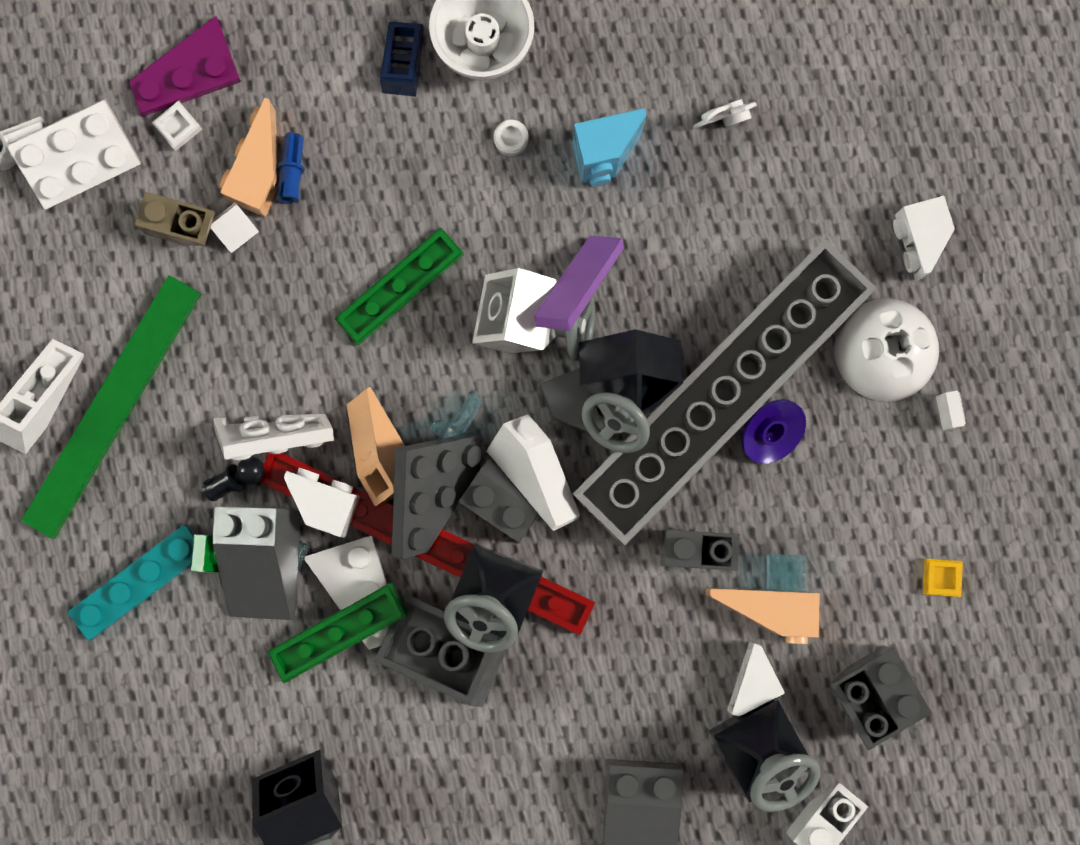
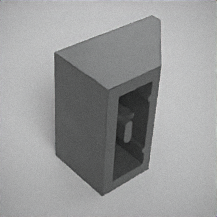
[829,646,932,750]

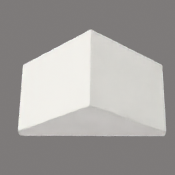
[727,642,785,717]

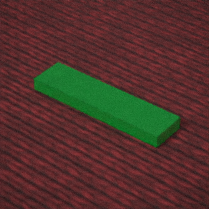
[334,227,464,346]
[267,582,409,684]

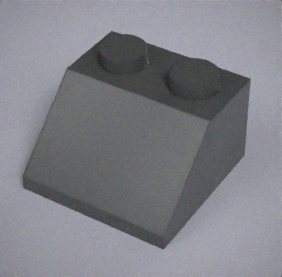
[458,457,538,543]

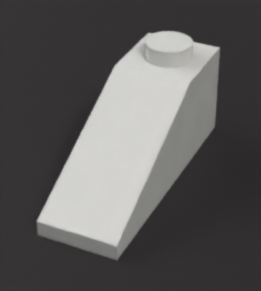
[0,339,84,454]
[486,414,580,531]

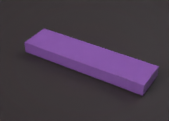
[534,236,624,331]

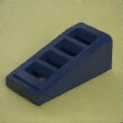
[380,22,424,97]

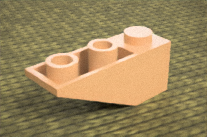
[220,98,279,217]
[347,387,405,507]

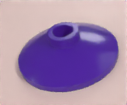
[741,399,806,464]

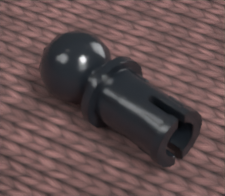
[202,456,265,502]

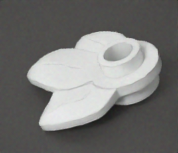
[693,99,757,129]

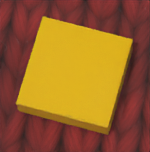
[923,559,963,597]

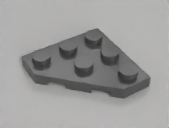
[392,432,482,560]

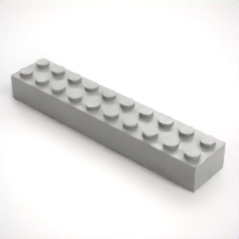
[572,239,877,546]

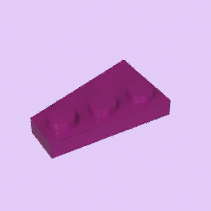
[129,16,241,117]

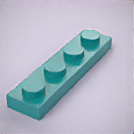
[67,524,194,641]

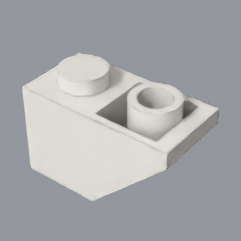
[893,196,955,280]
[284,468,360,538]
[786,781,868,845]

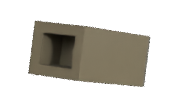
[135,191,215,246]

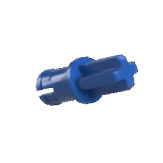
[276,132,305,204]

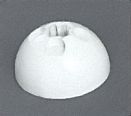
[429,0,534,80]
[834,298,939,402]

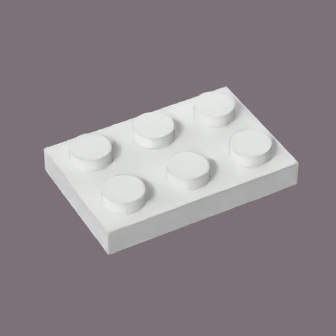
[7,98,141,210]

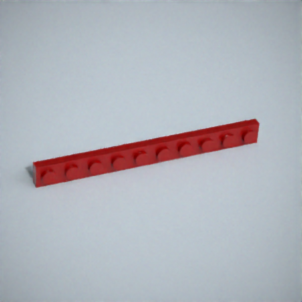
[260,453,596,635]

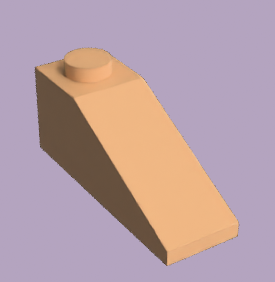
[706,588,820,644]

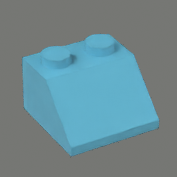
[572,108,646,187]

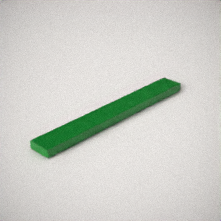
[21,275,202,539]

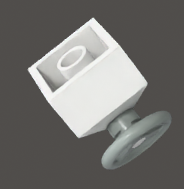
[472,268,595,361]

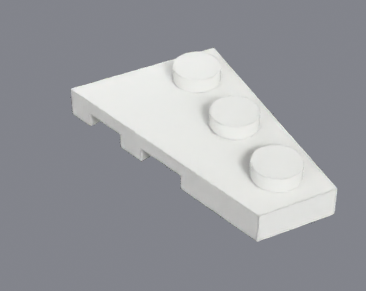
[213,414,334,460]
[303,536,390,650]

